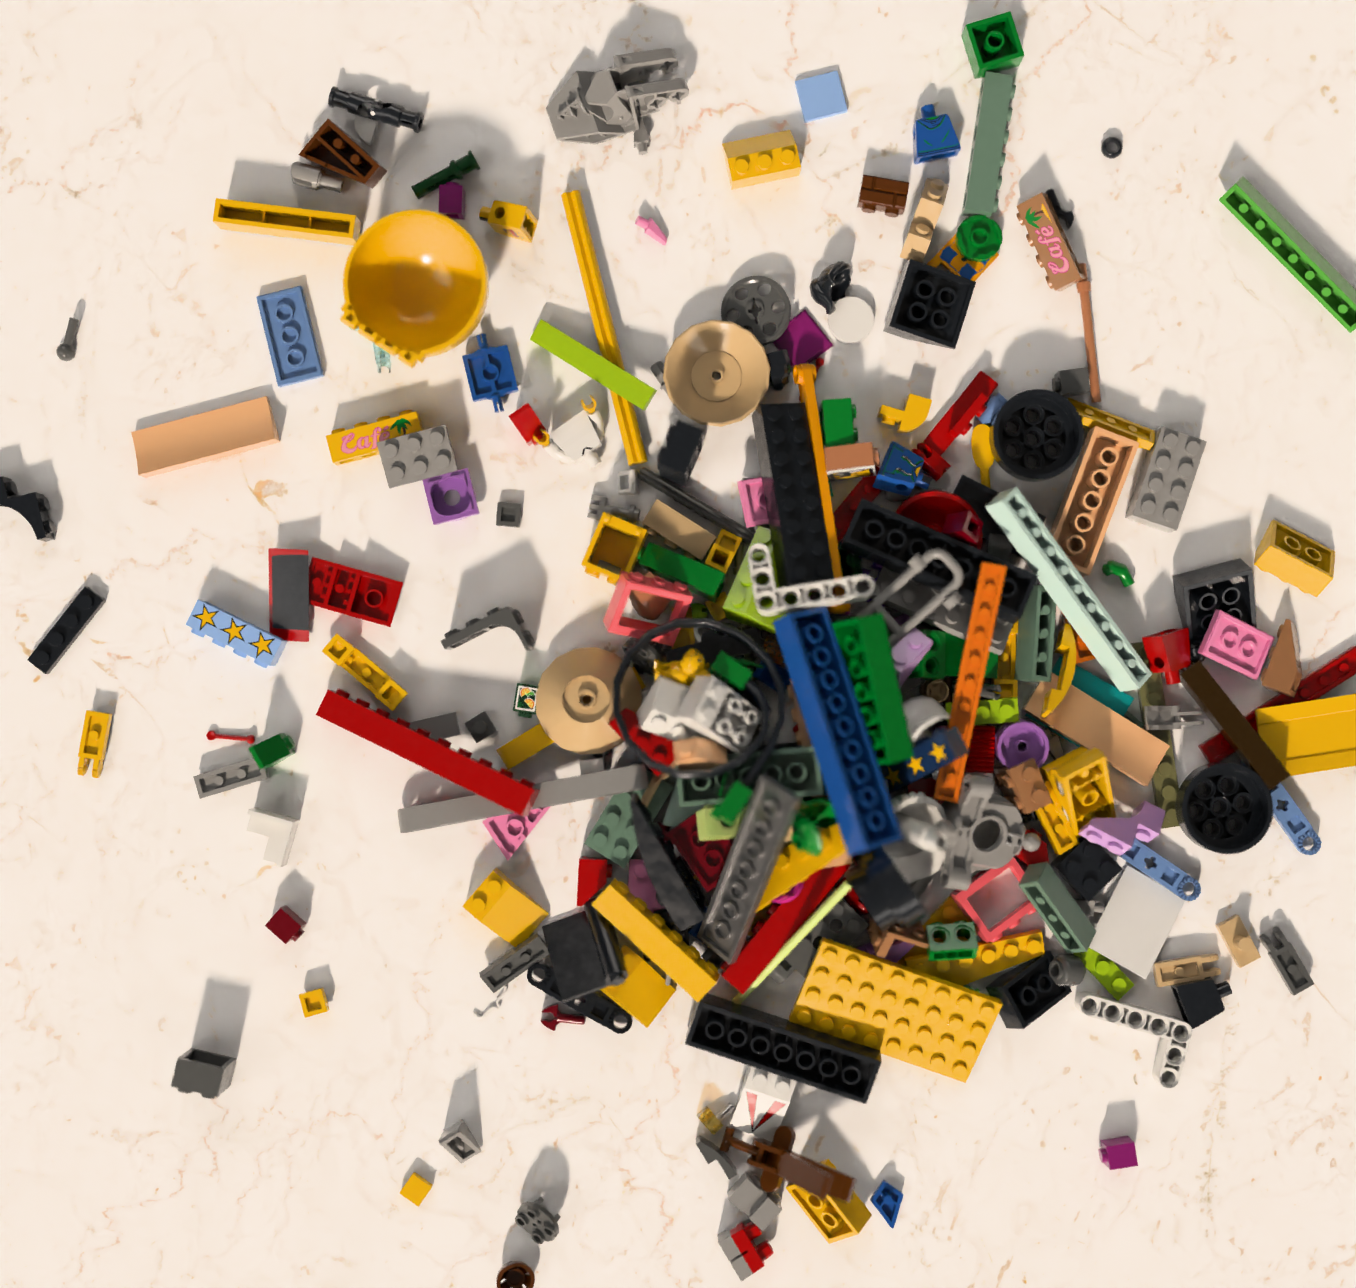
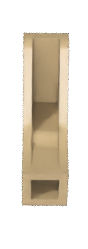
[900,178,949,263]

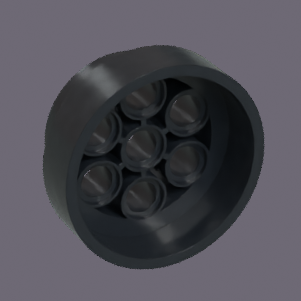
[989,389,1084,482]
[1175,762,1273,854]
[843,846,927,932]

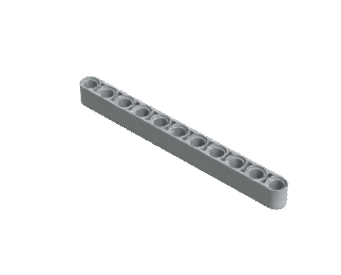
[397,764,649,833]

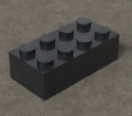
[656,419,705,488]

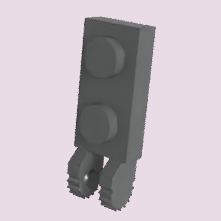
[1259,926,1314,996]

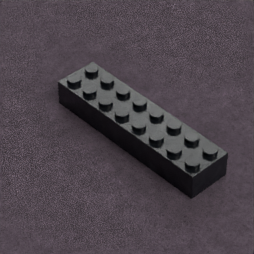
[752,403,834,592]
[840,498,1038,624]
[685,993,882,1104]

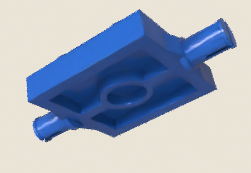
[462,334,519,413]

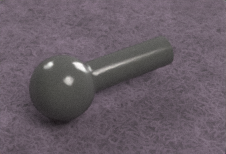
[56,317,79,361]

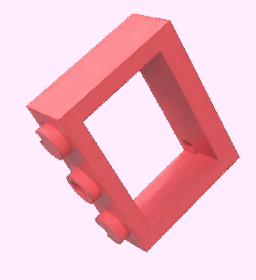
[603,571,693,646]
[949,857,1037,943]

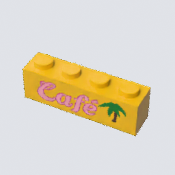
[326,409,424,466]

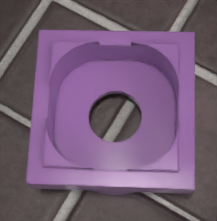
[422,468,480,525]

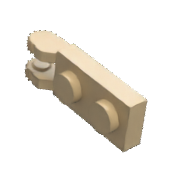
[1153,953,1221,987]

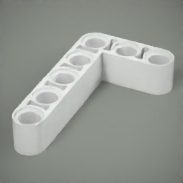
[748,544,874,616]
[1074,991,1193,1089]

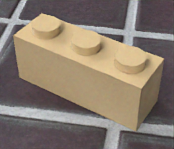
[642,499,717,562]

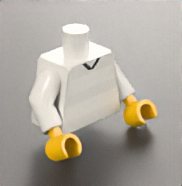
[533,395,604,470]

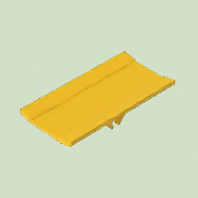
[1255,694,1356,776]

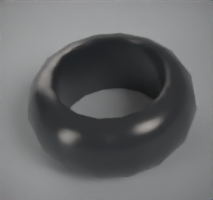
[1101,137,1123,159]

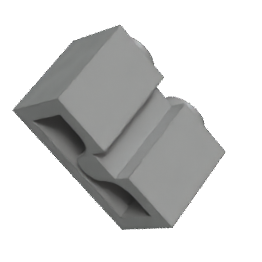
[727,1172,782,1231]

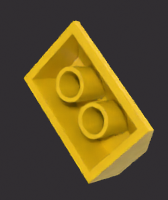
[722,130,801,190]
[1254,519,1335,597]
[786,1159,872,1244]

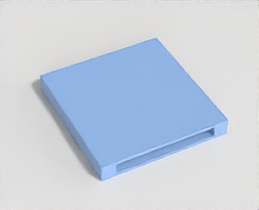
[794,71,848,123]

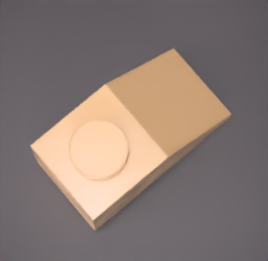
[673,737,728,770]

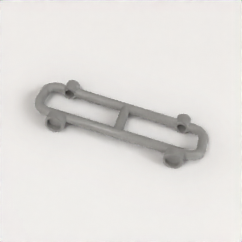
[854,549,964,648]

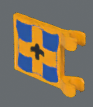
[926,234,999,281]

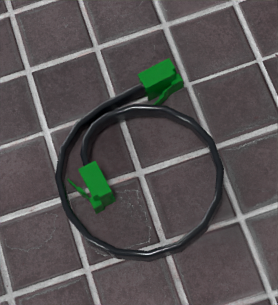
[613,618,785,827]

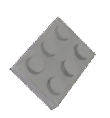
[376,424,458,489]

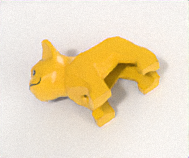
[653,649,711,687]

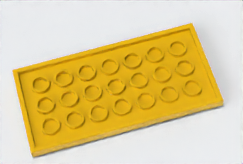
[789,937,1002,1083]

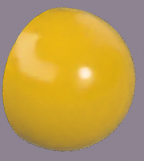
[340,210,489,368]

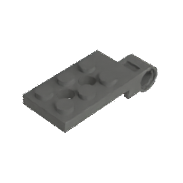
[769,892,869,984]

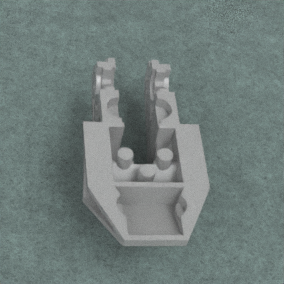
[546,48,689,145]

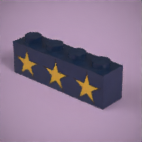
[879,726,970,794]

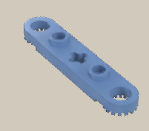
[1240,760,1322,855]
[1116,839,1201,901]

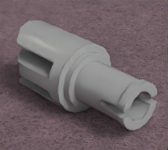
[291,161,344,193]

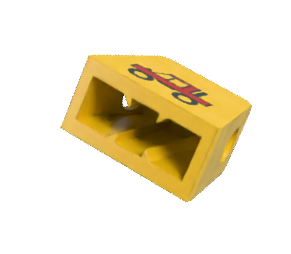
[479,200,538,243]

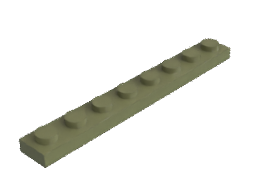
[1130,642,1180,829]

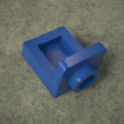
[752,660,791,692]

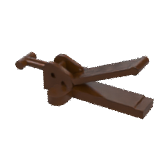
[719,1126,857,1203]

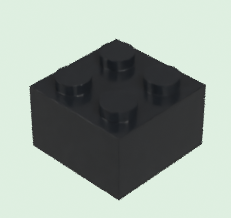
[1050,836,1123,902]

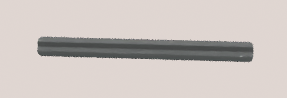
[637,467,755,545]

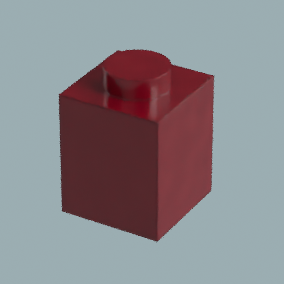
[941,510,983,544]
[265,905,307,944]

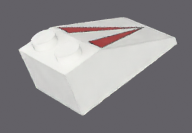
[729,1065,797,1141]

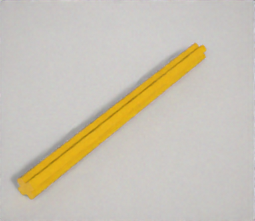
[561,190,648,466]

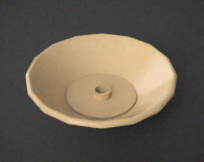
[663,320,771,427]
[535,647,642,755]

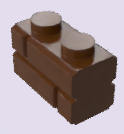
[857,174,909,217]

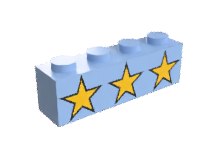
[185,599,288,668]

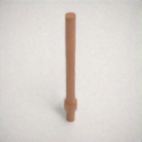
[1076,263,1101,403]

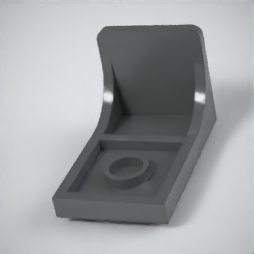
[440,606,535,651]

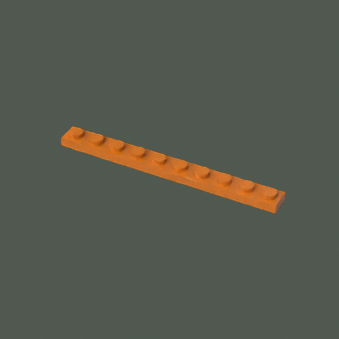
[933,562,1007,803]

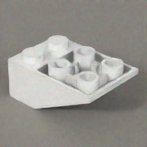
[675,676,762,754]

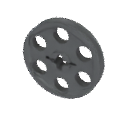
[721,276,791,346]

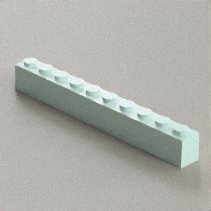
[985,487,1152,692]

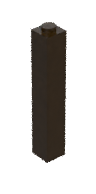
[1179,661,1291,790]

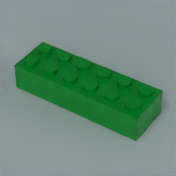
[832,613,914,764]

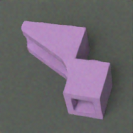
[891,627,933,691]
[1079,801,1166,856]

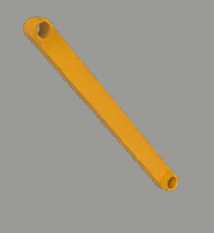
[793,363,850,614]

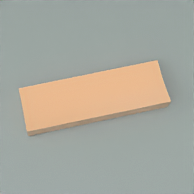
[131,396,280,478]
[1022,673,1170,786]

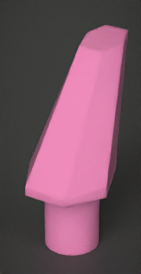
[635,216,667,246]

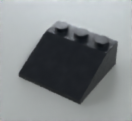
[883,259,976,350]
[1172,558,1257,648]

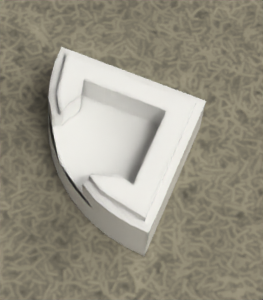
[354,115,378,146]

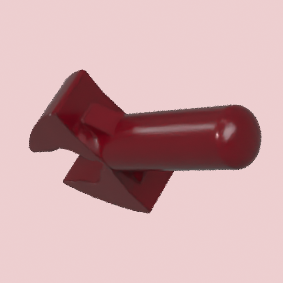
[540,1003,586,1031]

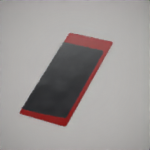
[268,548,309,642]

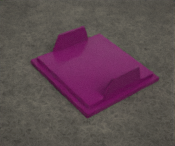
[773,309,833,368]

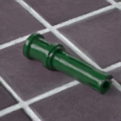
[411,150,480,200]

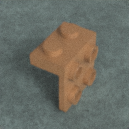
[993,758,1052,814]
[866,918,929,958]

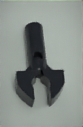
[1045,189,1074,230]

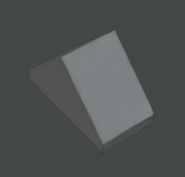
[438,1119,481,1164]

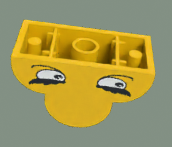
[1039,746,1116,839]

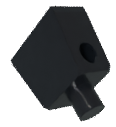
[1170,977,1232,1029]

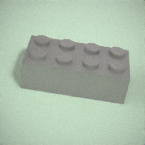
[1125,426,1207,533]

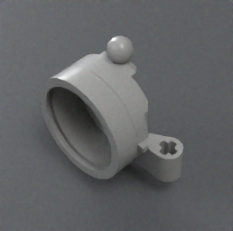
[935,774,1041,891]

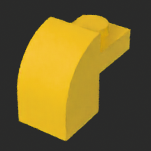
[877,393,932,434]
[704,529,743,574]

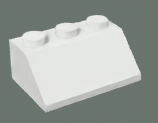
[636,675,711,741]

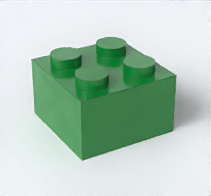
[961,11,1025,79]
[819,398,858,454]

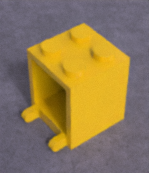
[581,512,648,586]

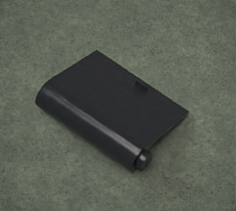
[542,897,628,1003]

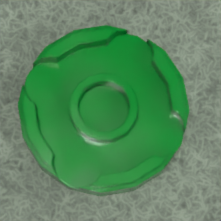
[955,215,1003,262]

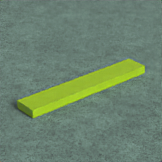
[529,319,657,411]

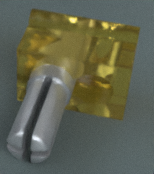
[696,1103,735,1135]

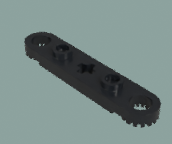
[527,962,632,1034]

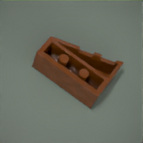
[298,119,387,189]

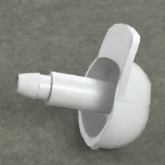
[902,695,951,781]
[881,792,948,883]

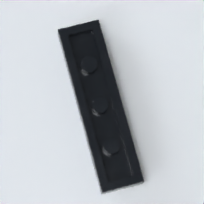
[27,586,106,674]

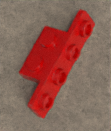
[923,371,998,456]

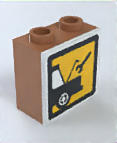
[824,442,880,481]

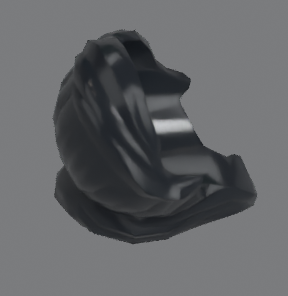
[809,261,851,315]

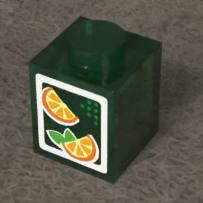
[513,683,539,718]

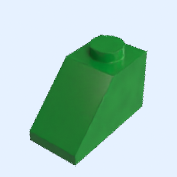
[248,733,296,769]

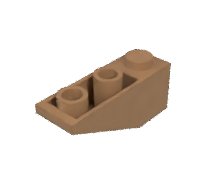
[1261,619,1302,697]

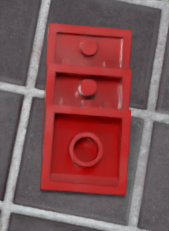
[309,557,403,627]

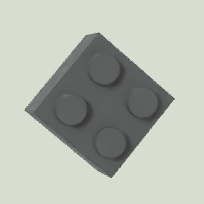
[171,1048,237,1099]

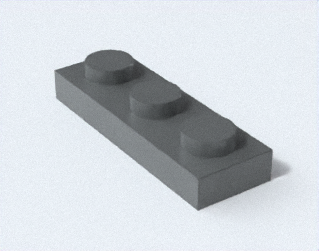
[479,932,549,993]

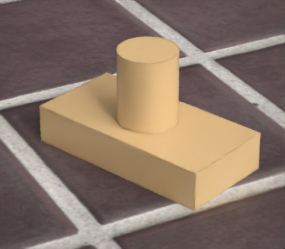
[1215,914,1261,968]

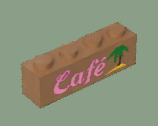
[1016,192,1085,292]

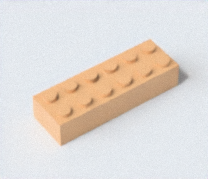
[1050,426,1140,577]

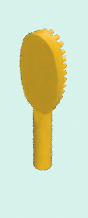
[971,424,994,488]

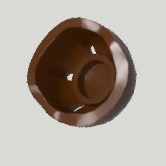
[496,1261,535,1288]

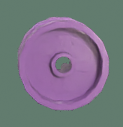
[994,718,1049,768]

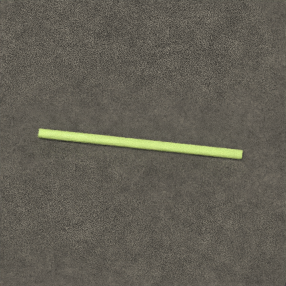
[731,880,852,1004]

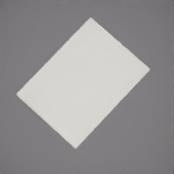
[1089,865,1186,980]

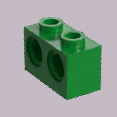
[908,629,946,680]
[925,920,978,962]

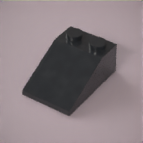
[985,950,1072,1029]

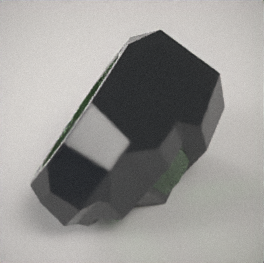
[767,349,792,391]

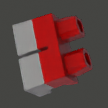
[717,1221,774,1282]

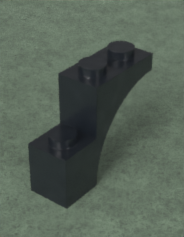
[0,476,55,542]

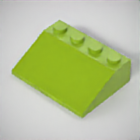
[723,526,813,634]

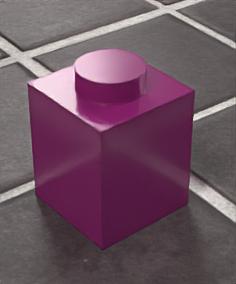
[438,182,466,220]
[1098,1136,1138,1170]

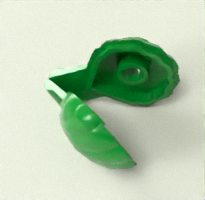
[791,798,838,856]

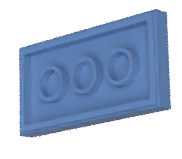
[256,285,325,388]

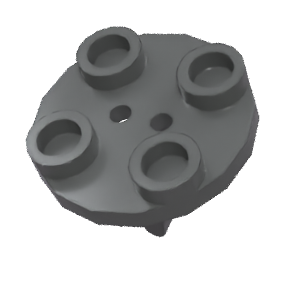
[622,637,668,676]
[515,1197,561,1244]

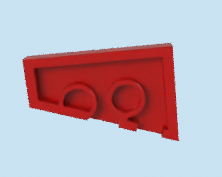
[608,708,675,777]

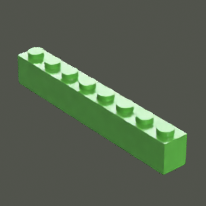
[1219,176,1356,333]

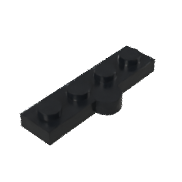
[665,627,762,664]

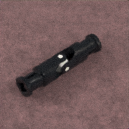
[328,86,424,133]

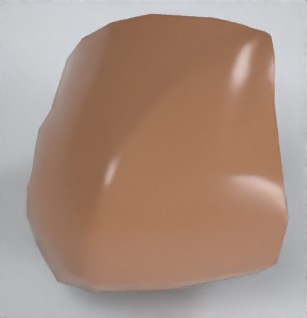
[629,572,672,621]

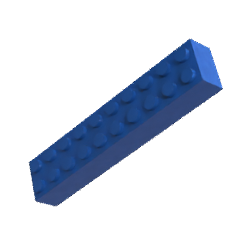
[773,606,903,856]

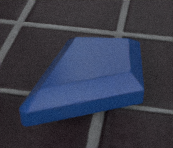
[870,1180,903,1229]

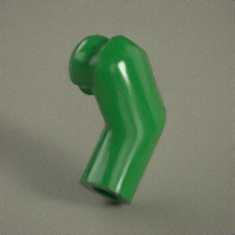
[1102,560,1135,588]

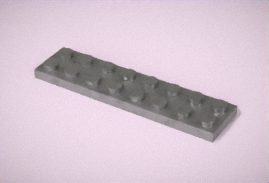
[696,774,802,964]

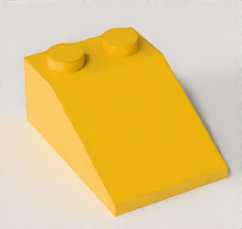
[462,867,549,947]
[600,944,676,1028]

